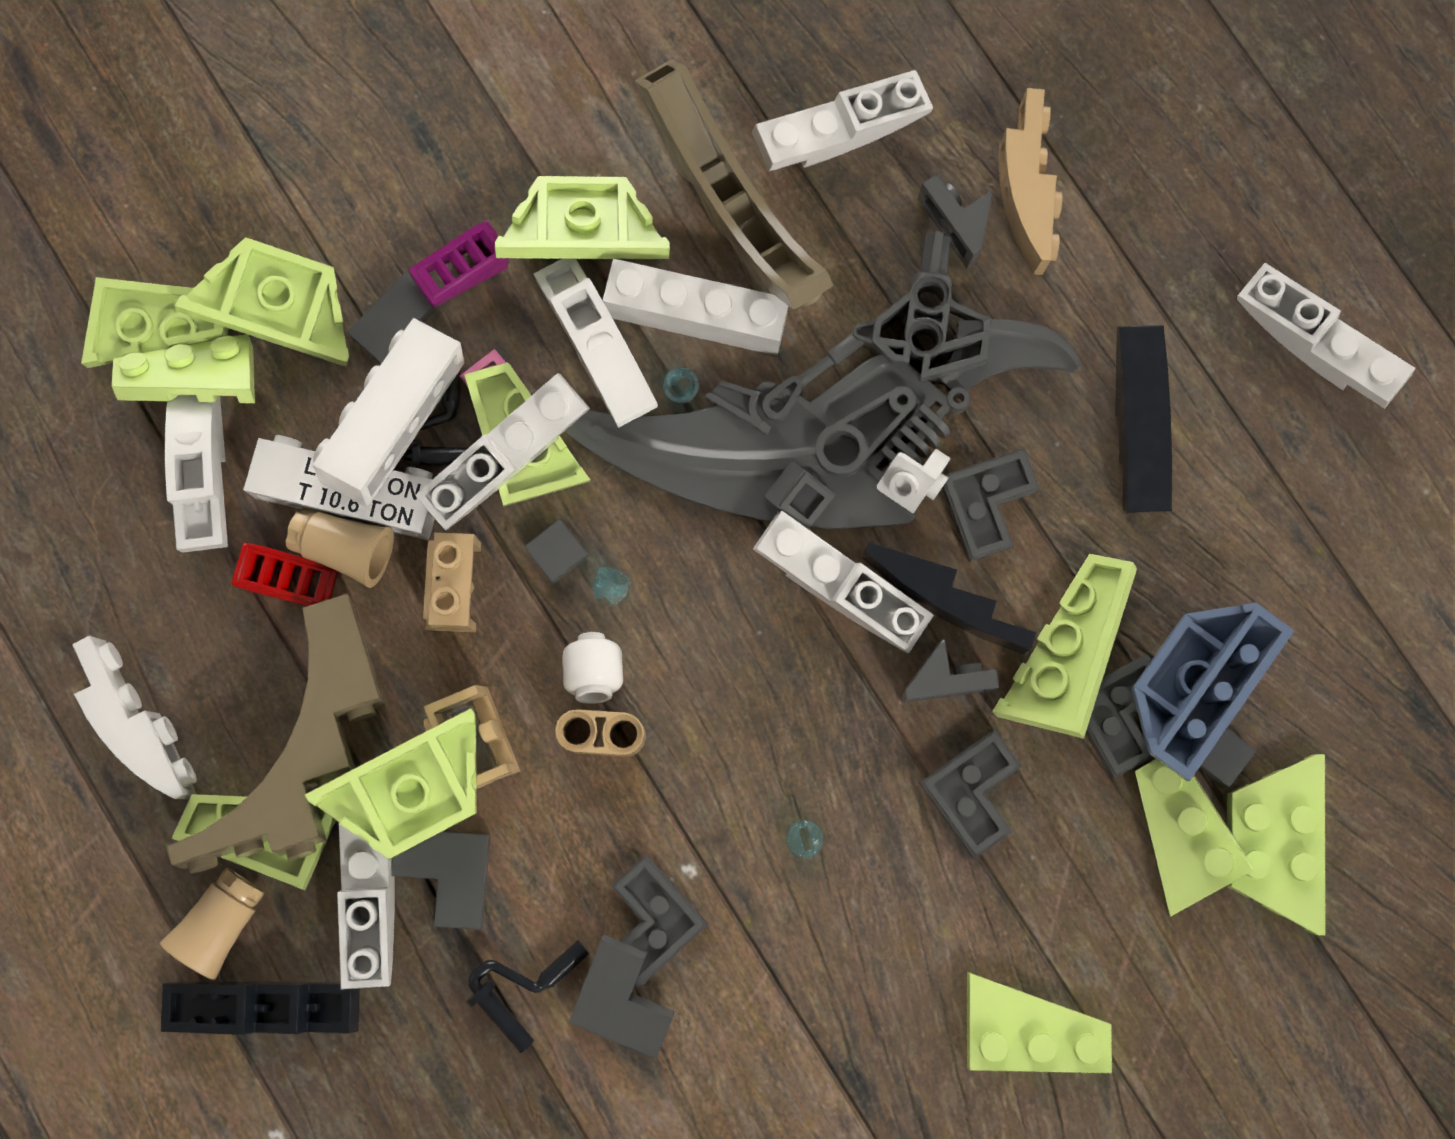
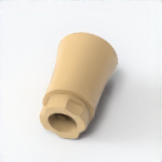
[285,508,394,588]
[159,868,264,980]

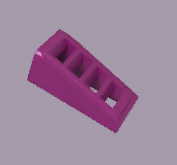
[408,220,510,308]

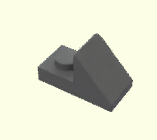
[918,174,992,269]
[901,639,999,703]

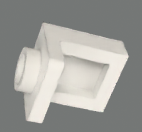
[877,449,951,513]

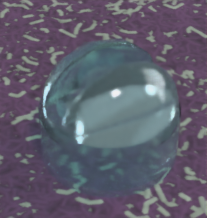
[662,367,699,404]
[592,567,632,606]
[786,820,824,858]

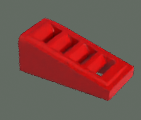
[231,542,339,607]

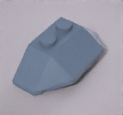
[1131,603,1295,781]

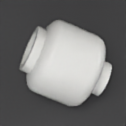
[562,632,623,704]

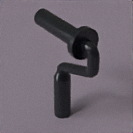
[401,369,468,469]
[466,940,590,1053]

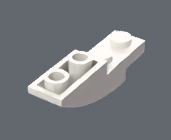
[752,70,933,171]
[534,259,658,428]
[1237,263,1416,409]
[415,373,590,530]
[165,395,228,552]
[753,511,934,653]
[72,636,197,800]
[337,822,395,989]

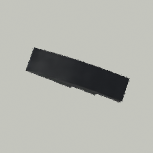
[1115,325,1172,513]
[863,543,1036,654]
[161,982,360,1035]

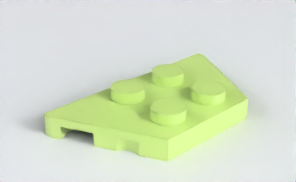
[495,176,670,259]
[175,237,349,367]
[305,708,477,859]
[1227,754,1325,935]

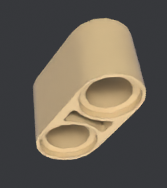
[555,710,646,757]

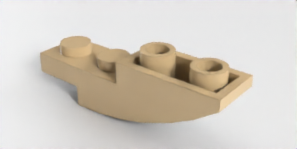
[999,88,1062,275]

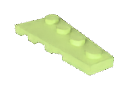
[992,554,1137,739]

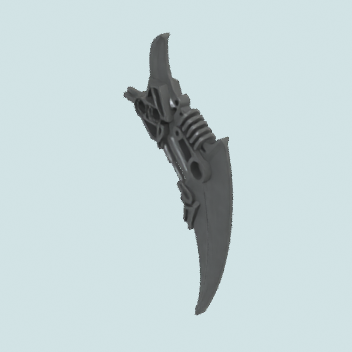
[531,231,1081,529]

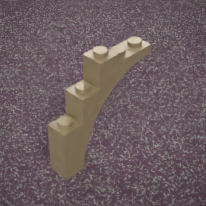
[634,59,833,310]
[167,594,386,873]

